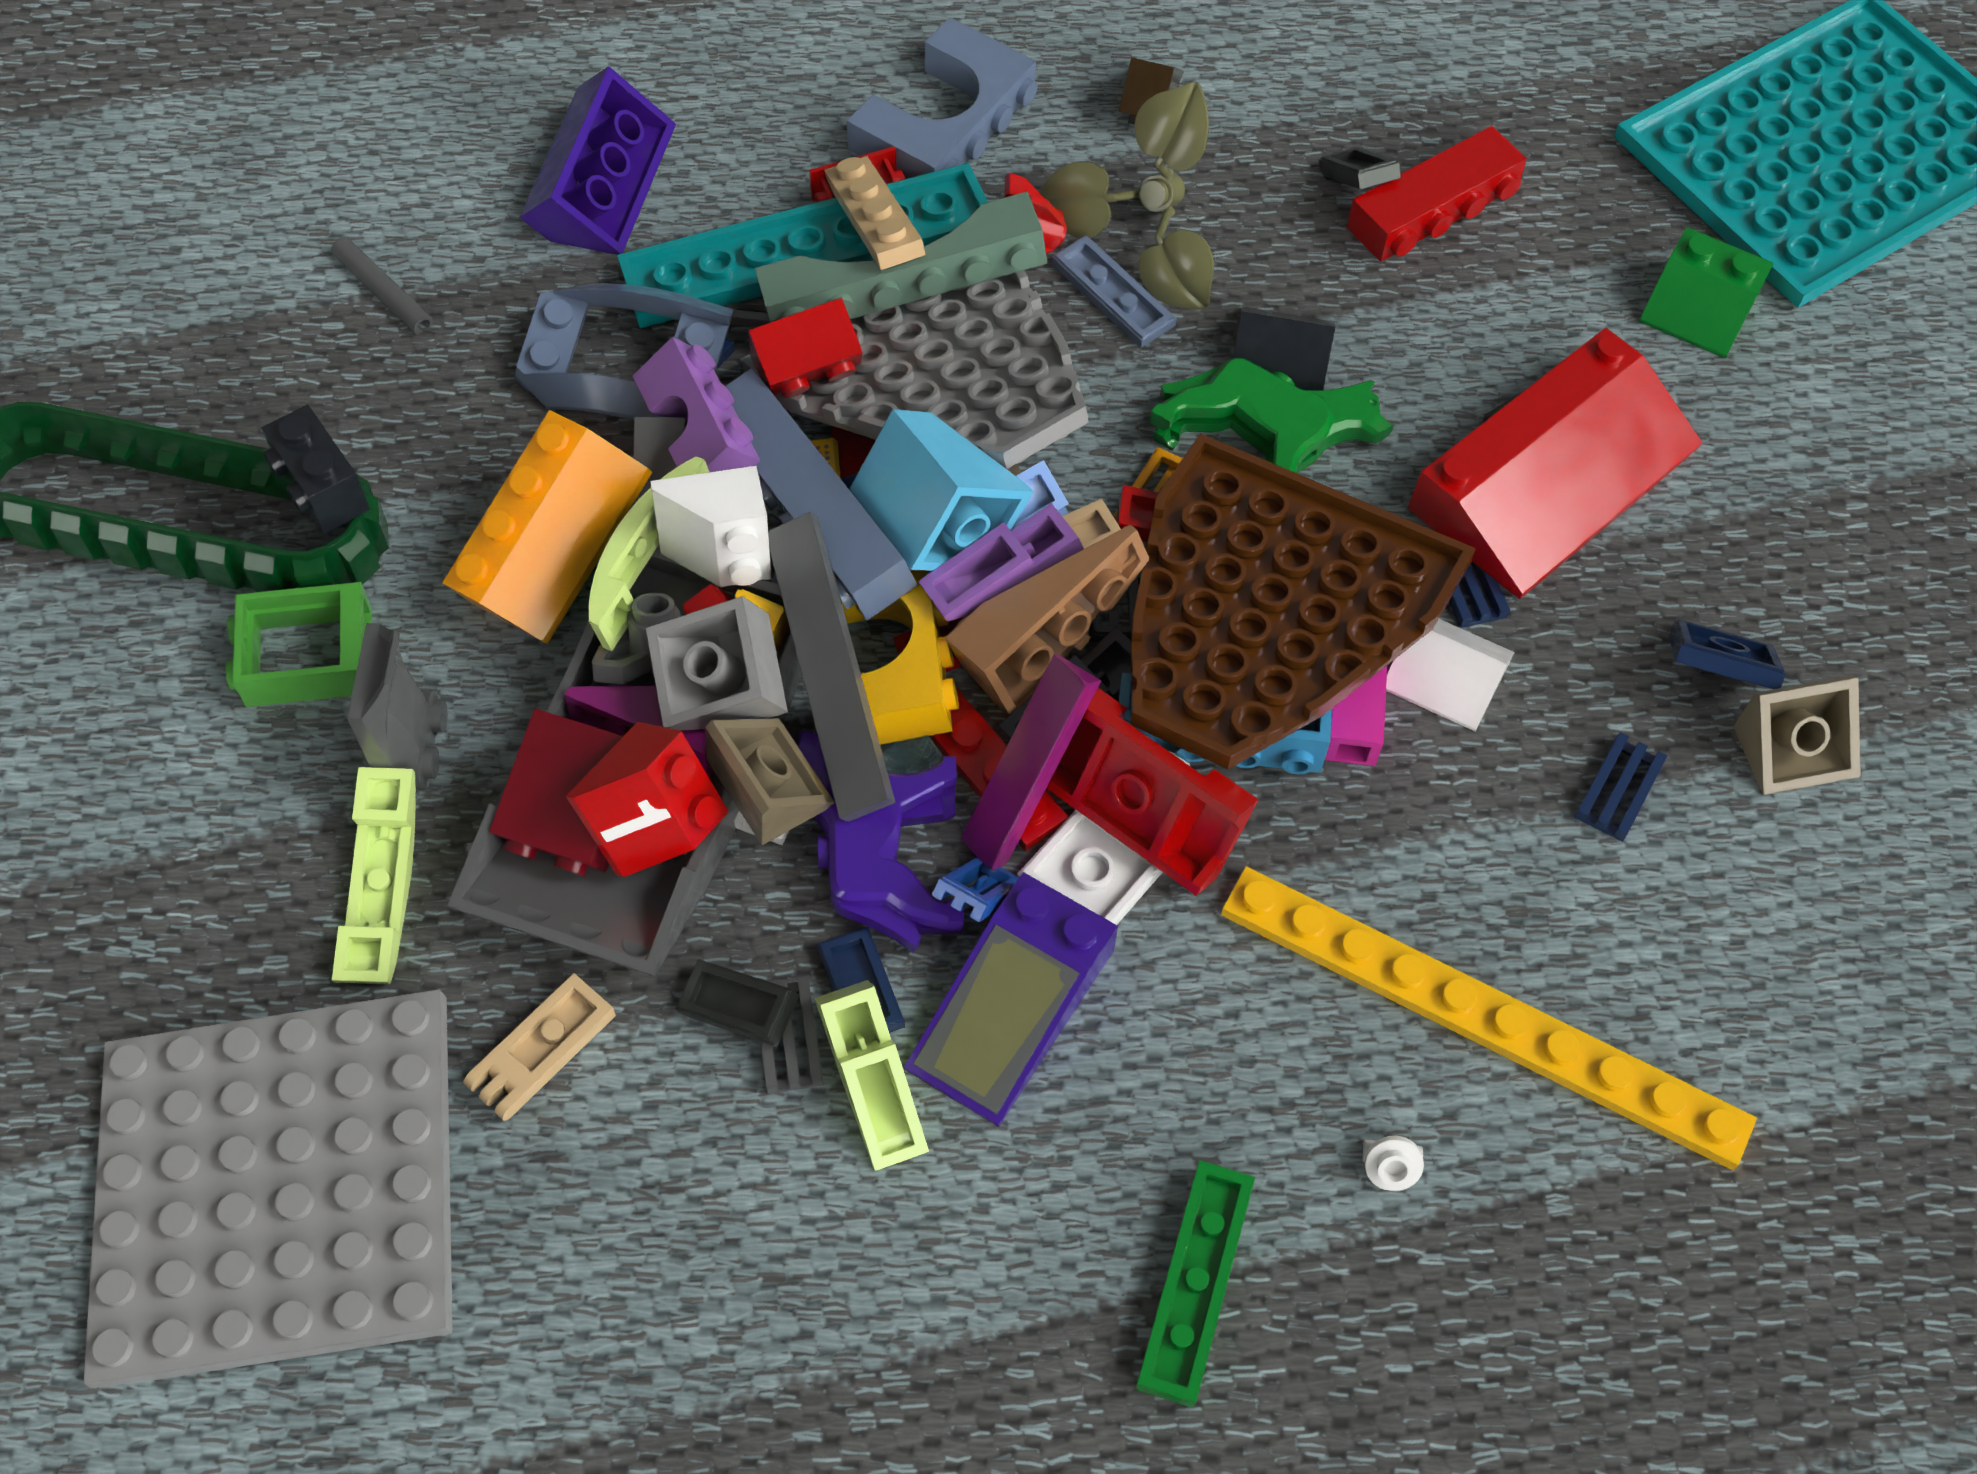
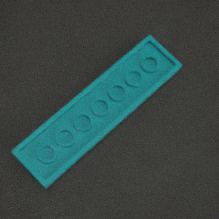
[617,163,988,328]

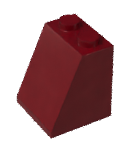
[489,708,623,877]

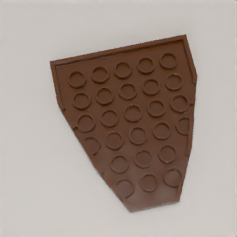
[1130,433,1476,770]

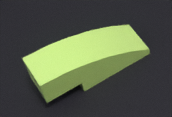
[815,980,929,1171]

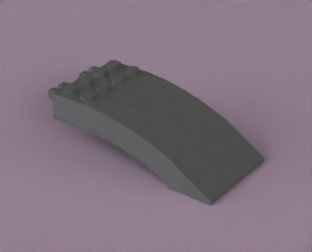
[447,545,802,977]

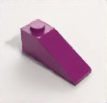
[564,686,714,779]

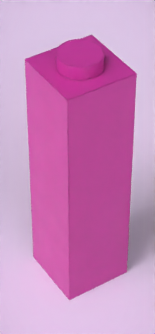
[1325,666,1387,766]

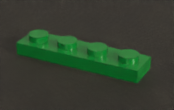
[1135,1160,1255,1408]

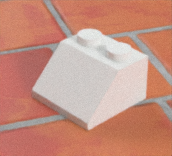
[650,466,771,587]

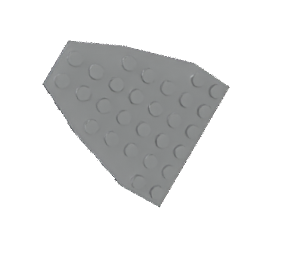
[740,270,1089,469]

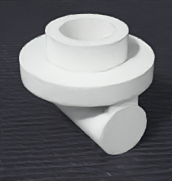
[1362,1136,1424,1191]

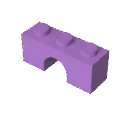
[633,337,761,472]

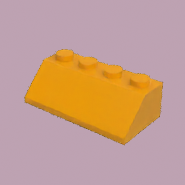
[442,410,652,644]

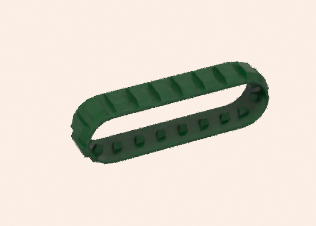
[0,402,389,592]

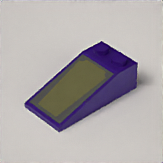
[904,872,1118,1127]

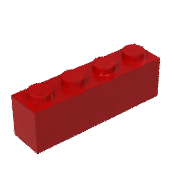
[1347,126,1527,262]

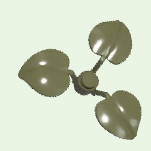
[1040,82,1214,309]

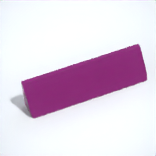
[960,654,1101,870]

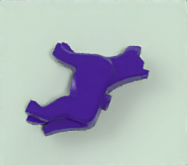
[796,731,964,953]

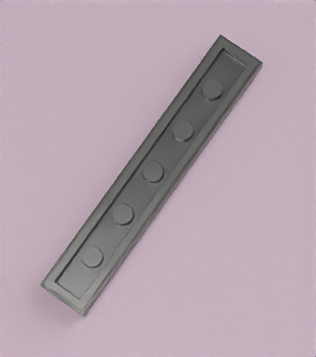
[768,512,896,822]

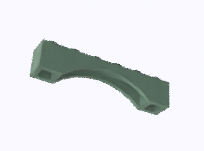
[755,191,1047,322]

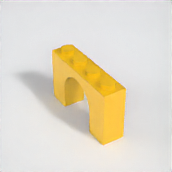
[842,568,959,745]

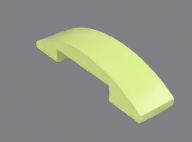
[589,456,709,651]
[332,767,416,984]

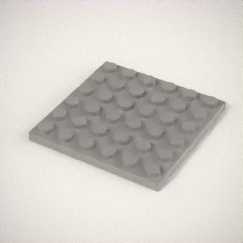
[84,989,453,1388]

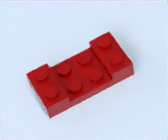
[1046,688,1259,896]

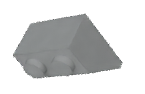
[646,596,788,730]

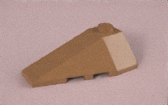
[945,525,1149,717]

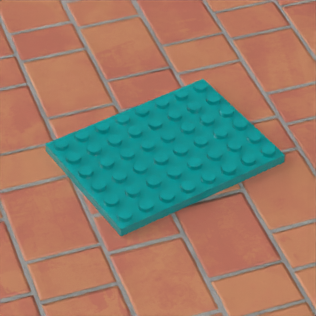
[1614,0,1977,308]

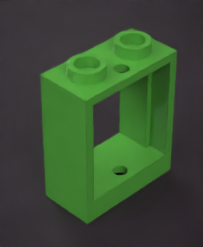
[225,582,372,707]

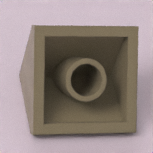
[1733,675,1861,795]
[705,718,835,845]

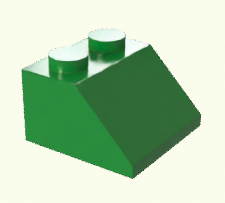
[1639,227,1774,359]

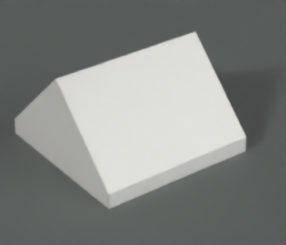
[1386,619,1515,732]

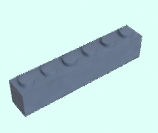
[725,368,917,621]

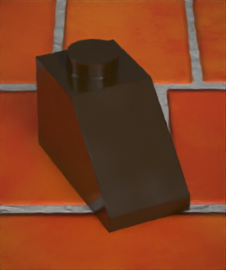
[1119,57,1184,125]

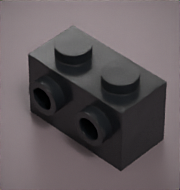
[261,404,370,534]

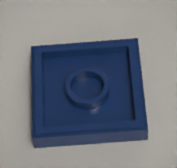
[1669,619,1786,689]

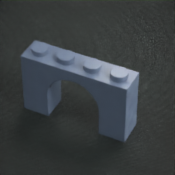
[847,17,1038,179]

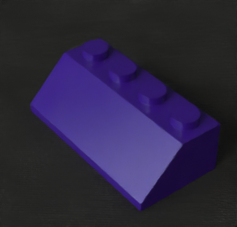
[519,66,676,255]

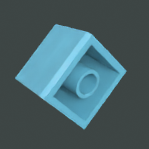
[849,409,1034,571]

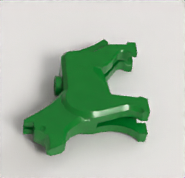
[1149,358,1394,473]

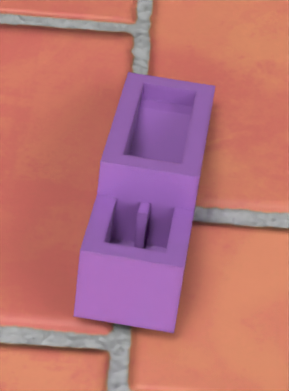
[919,503,1084,621]

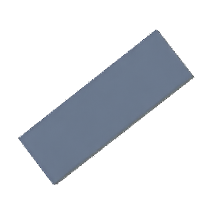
[1051,235,1177,348]

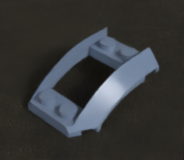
[515,283,734,421]

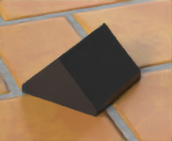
[1233,306,1336,390]

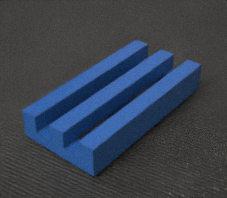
[932,857,1019,922]

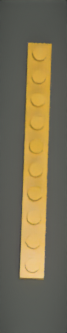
[1221,866,1757,1171]

